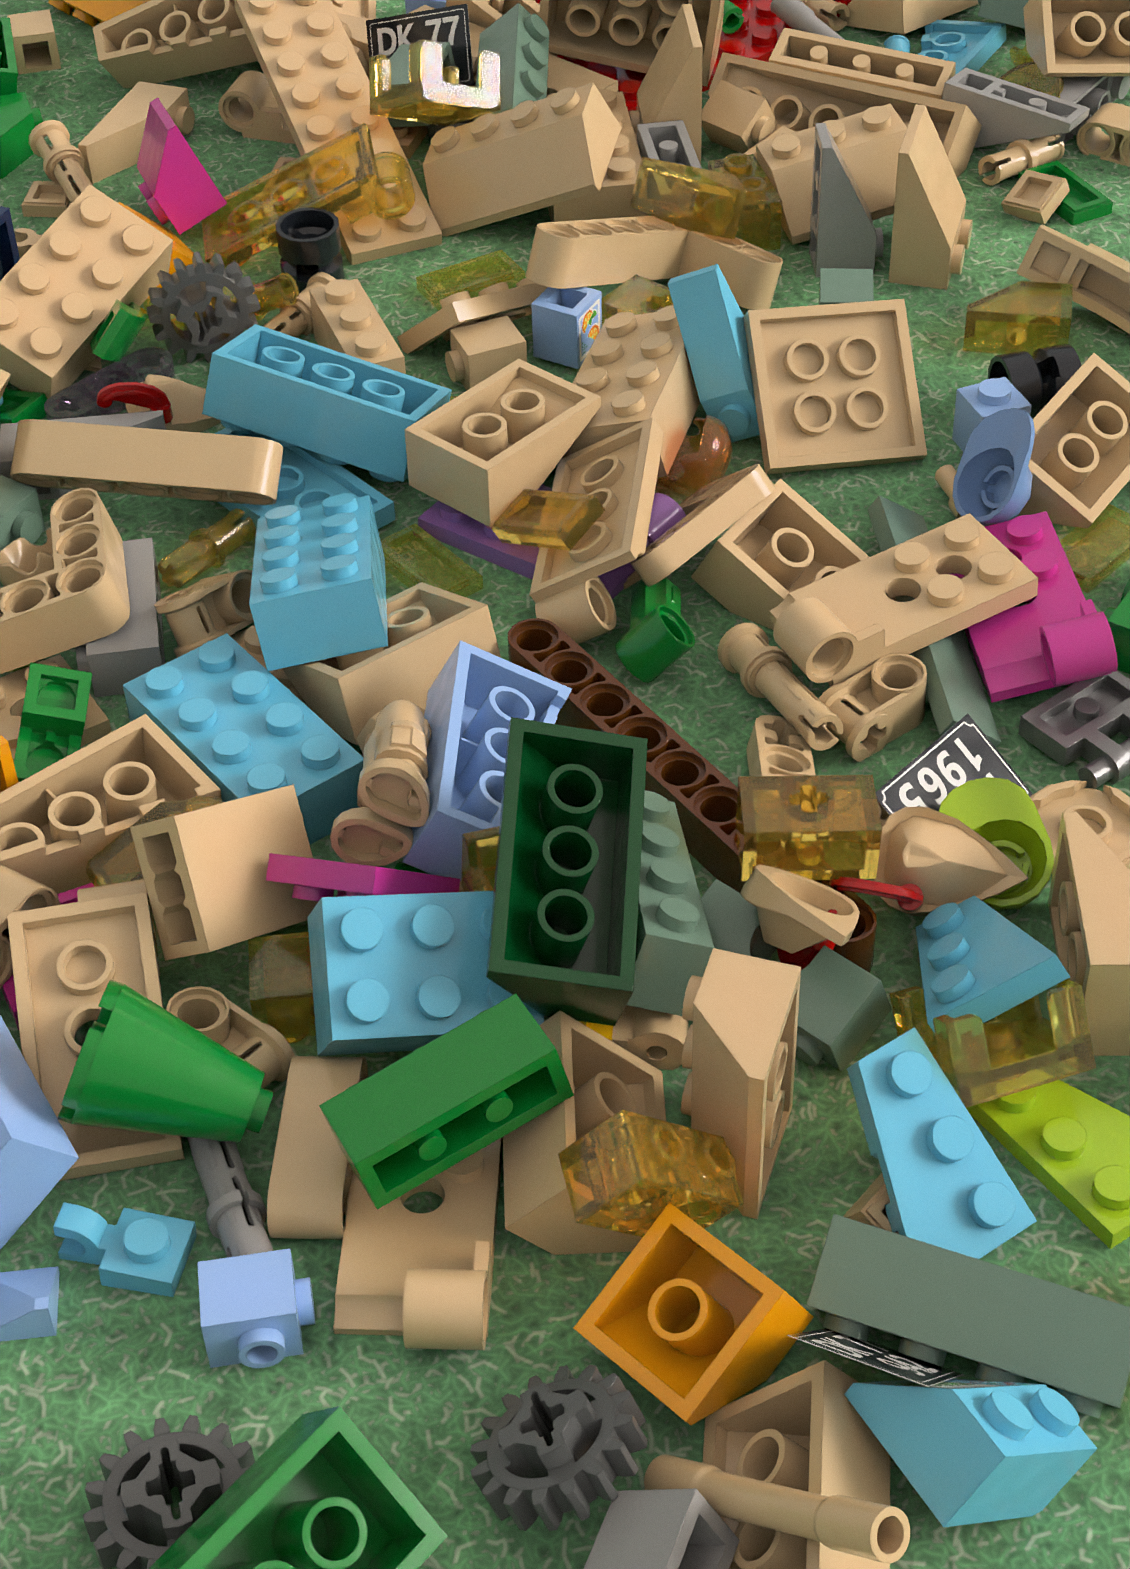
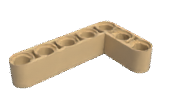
[525,214,783,310]
[0,488,130,674]

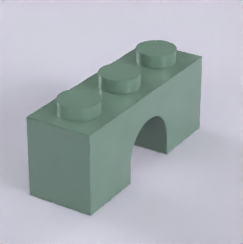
[701,879,892,1071]

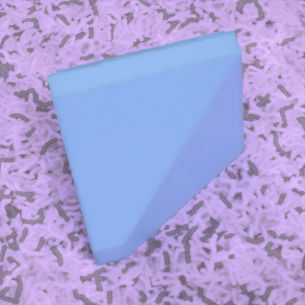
[0,1266,60,1342]

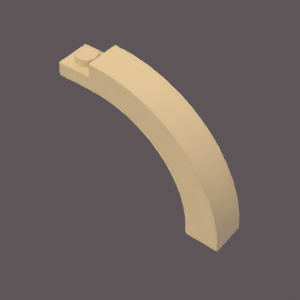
[1016,224,1130,334]

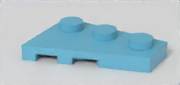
[915,895,1070,1045]

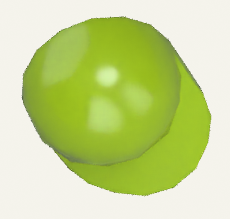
[939,777,1054,911]

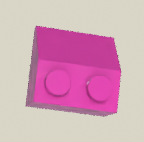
[136,97,227,235]

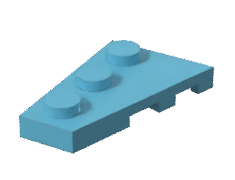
[918,20,1007,75]
[847,1027,1037,1259]

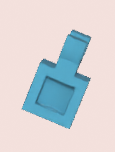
[53,1202,197,1297]

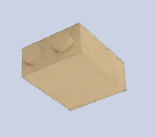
[130,784,319,961]

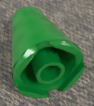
[57,980,274,1143]

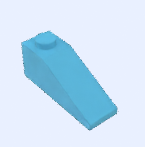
[668,264,760,443]

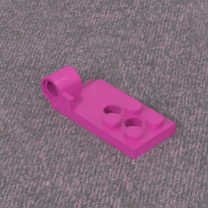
[949,511,1118,703]

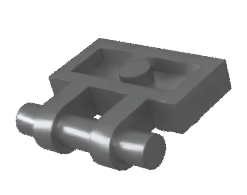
[1018,671,1130,789]

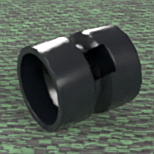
[276,207,345,294]
[988,344,1081,419]

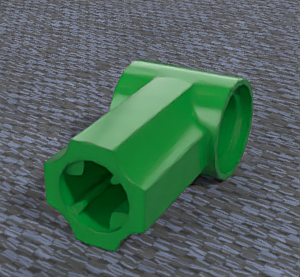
[615,578,695,683]

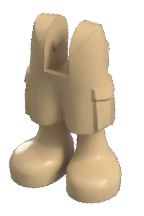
[330,699,431,867]

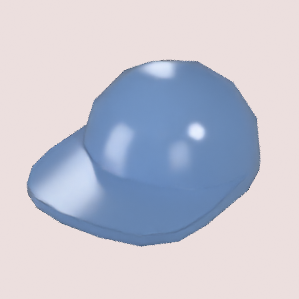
[952,408,1035,526]

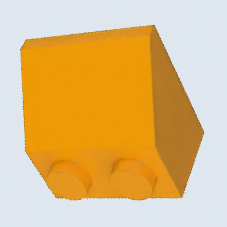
[573,1202,814,1426]

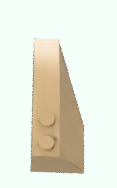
[707,52,982,177]

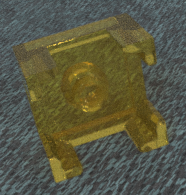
[369,39,501,126]
[889,979,1096,1108]

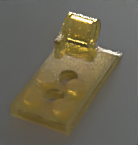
[202,123,415,268]

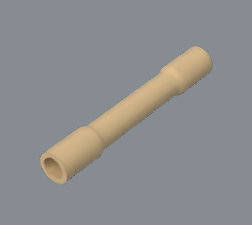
[644,1454,910,1564]

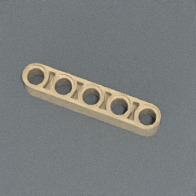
[10,419,283,505]

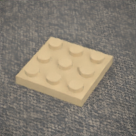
[743,299,927,474]

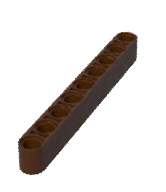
[508,618,877,973]

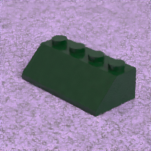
[486,717,648,1026]

